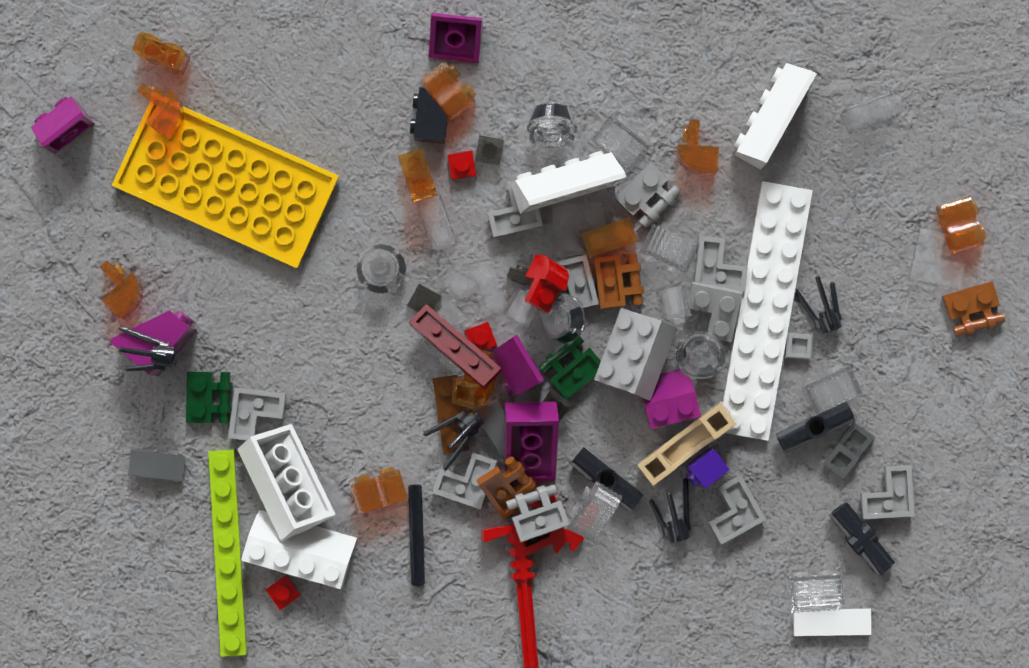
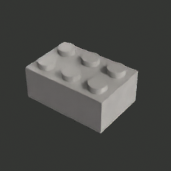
[594,308,677,401]

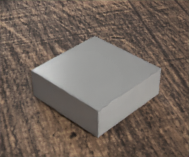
[785,333,813,360]

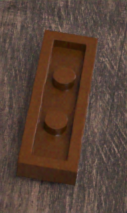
[432,375,469,454]

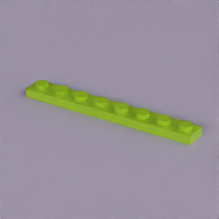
[208,450,248,657]

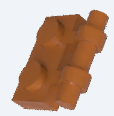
[594,253,645,309]
[942,281,1005,337]
[476,457,537,519]

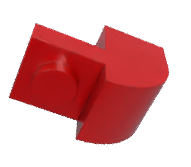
[524,254,569,314]

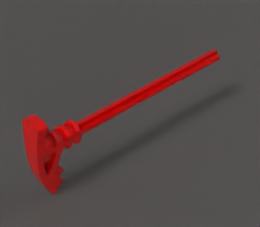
[480,524,584,668]

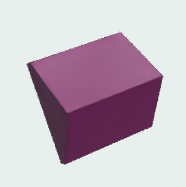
[429,13,483,63]

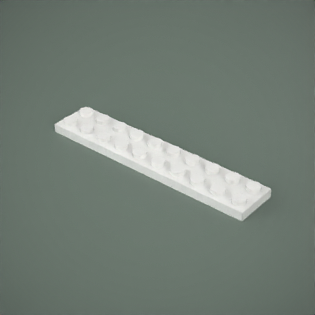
[722,181,813,441]

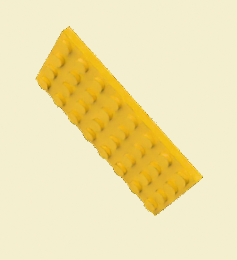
[111,93,340,269]

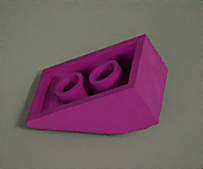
[491,335,544,397]
[504,402,559,482]

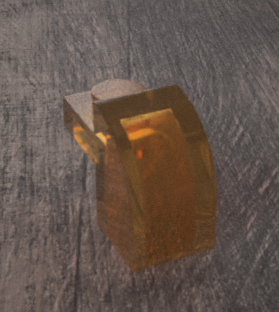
[137,83,184,141]
[676,120,719,175]
[398,148,438,204]
[99,260,143,320]
[452,350,496,409]

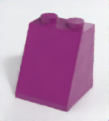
[110,310,197,376]

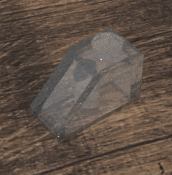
[506,288,538,329]

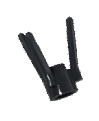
[795,275,842,334]
[118,326,175,371]
[423,409,484,470]
[649,478,691,543]

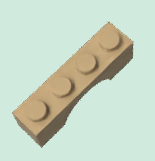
[637,401,737,486]

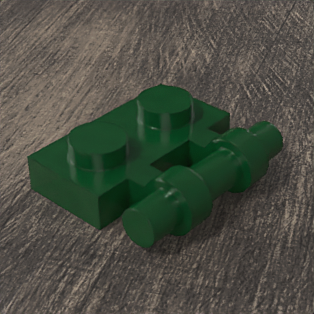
[539,334,601,399]
[186,372,233,423]

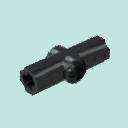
[776,401,855,454]
[570,447,644,512]
[829,502,895,576]

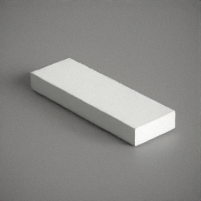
[793,608,871,636]

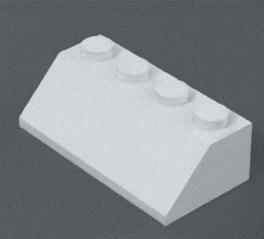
[733,63,817,170]
[511,151,626,214]
[237,424,336,540]
[241,510,357,589]

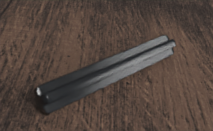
[408,484,425,586]

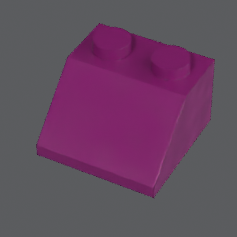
[31,96,95,154]
[642,367,701,429]

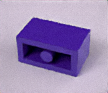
[685,449,730,489]

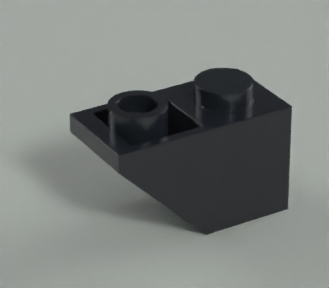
[410,87,448,144]

